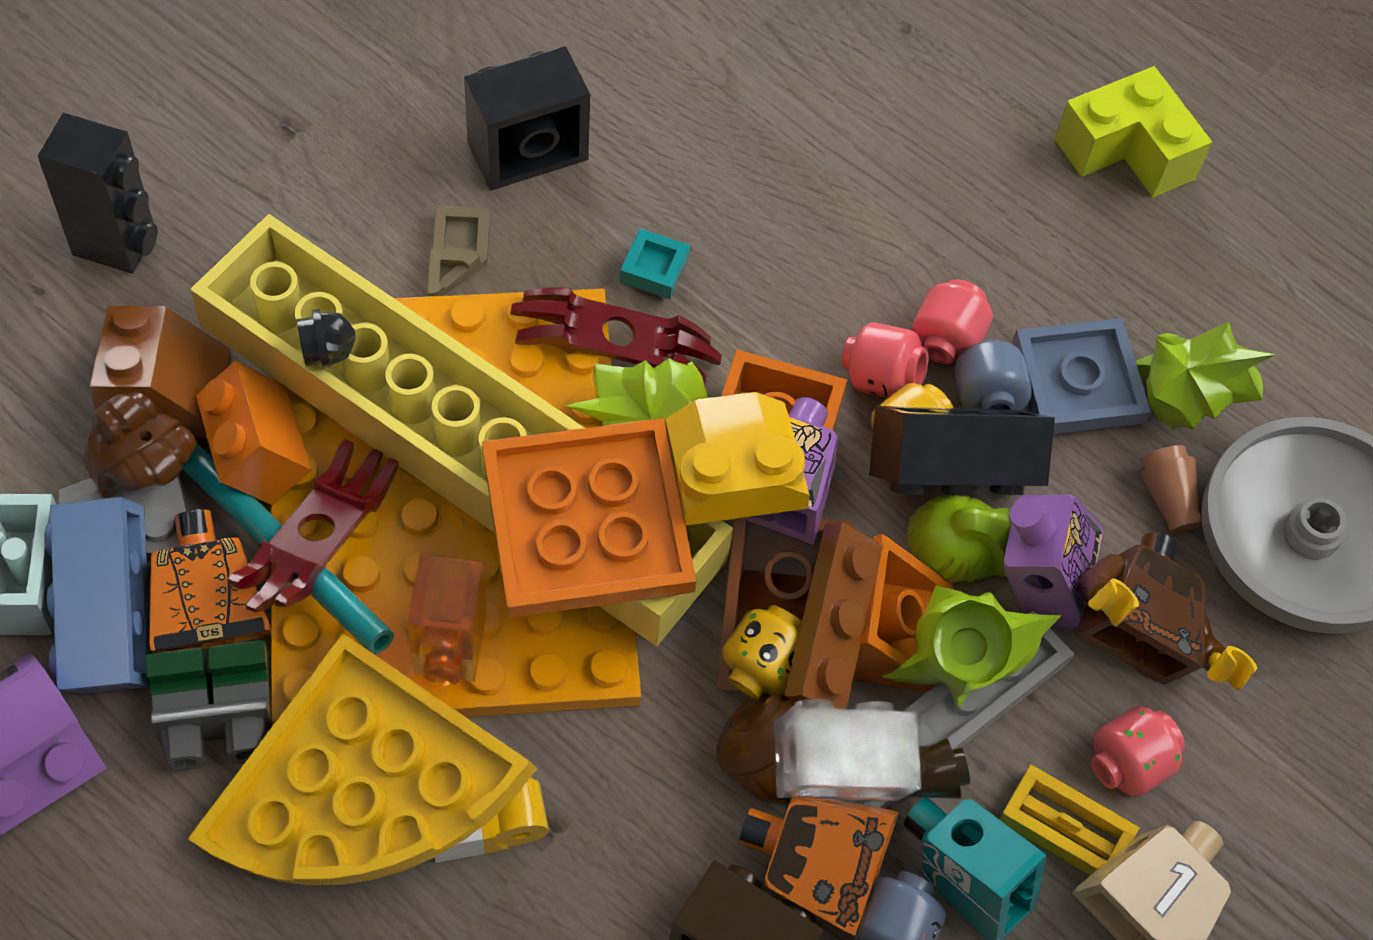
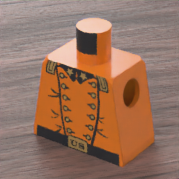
[149,509,272,653]

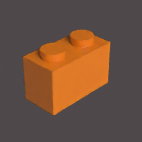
[196,360,312,505]

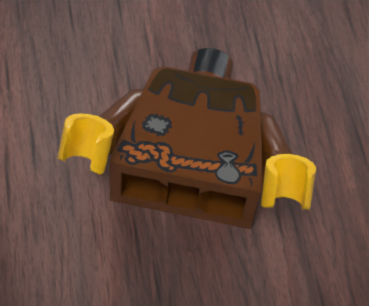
[1076,532,1257,690]

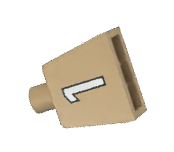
[1072,821,1231,940]

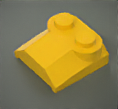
[665,392,809,526]

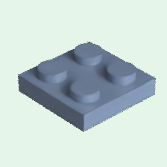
[1012,318,1151,434]

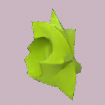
[1136,321,1276,430]
[565,358,707,426]
[882,585,1062,708]

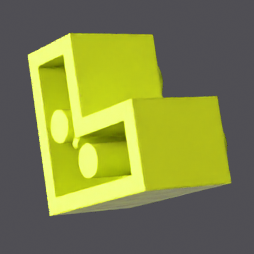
[1054,66,1212,198]

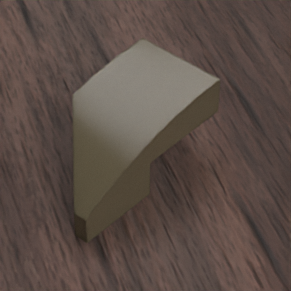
[427,205,491,297]

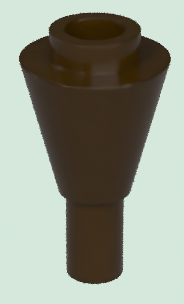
[851,738,970,801]

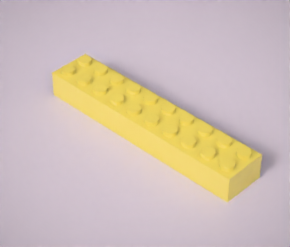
[190,214,733,647]

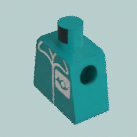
[903,798,1046,940]

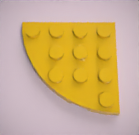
[188,633,538,885]

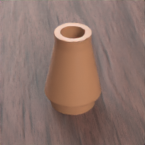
[1140,445,1202,534]

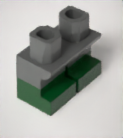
[145,640,273,772]

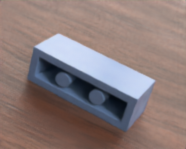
[44,497,151,694]

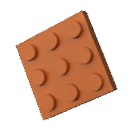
[482,418,697,618]

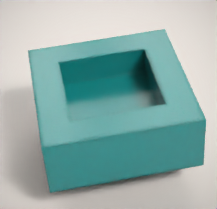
[620,228,691,300]

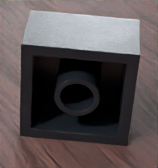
[464,46,590,191]

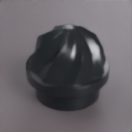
[297,309,356,369]

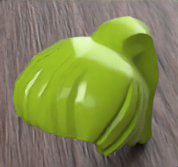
[907,494,1012,583]

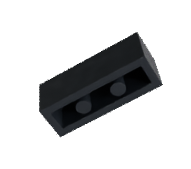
[38,112,158,274]
[869,406,1055,495]

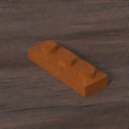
[784,522,883,718]

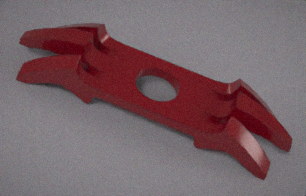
[510,287,722,385]
[227,439,399,613]

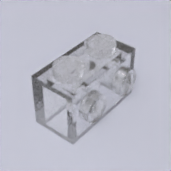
[774,699,921,801]

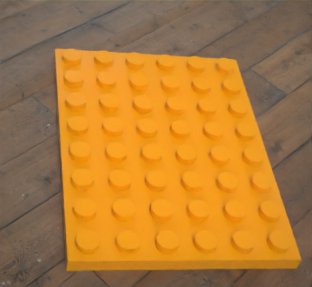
[271,288,641,725]

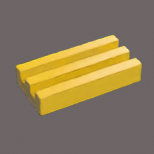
[999,764,1140,876]

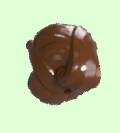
[83,392,197,498]
[716,693,834,804]

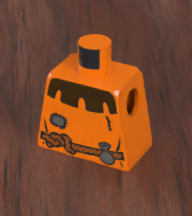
[739,794,899,935]

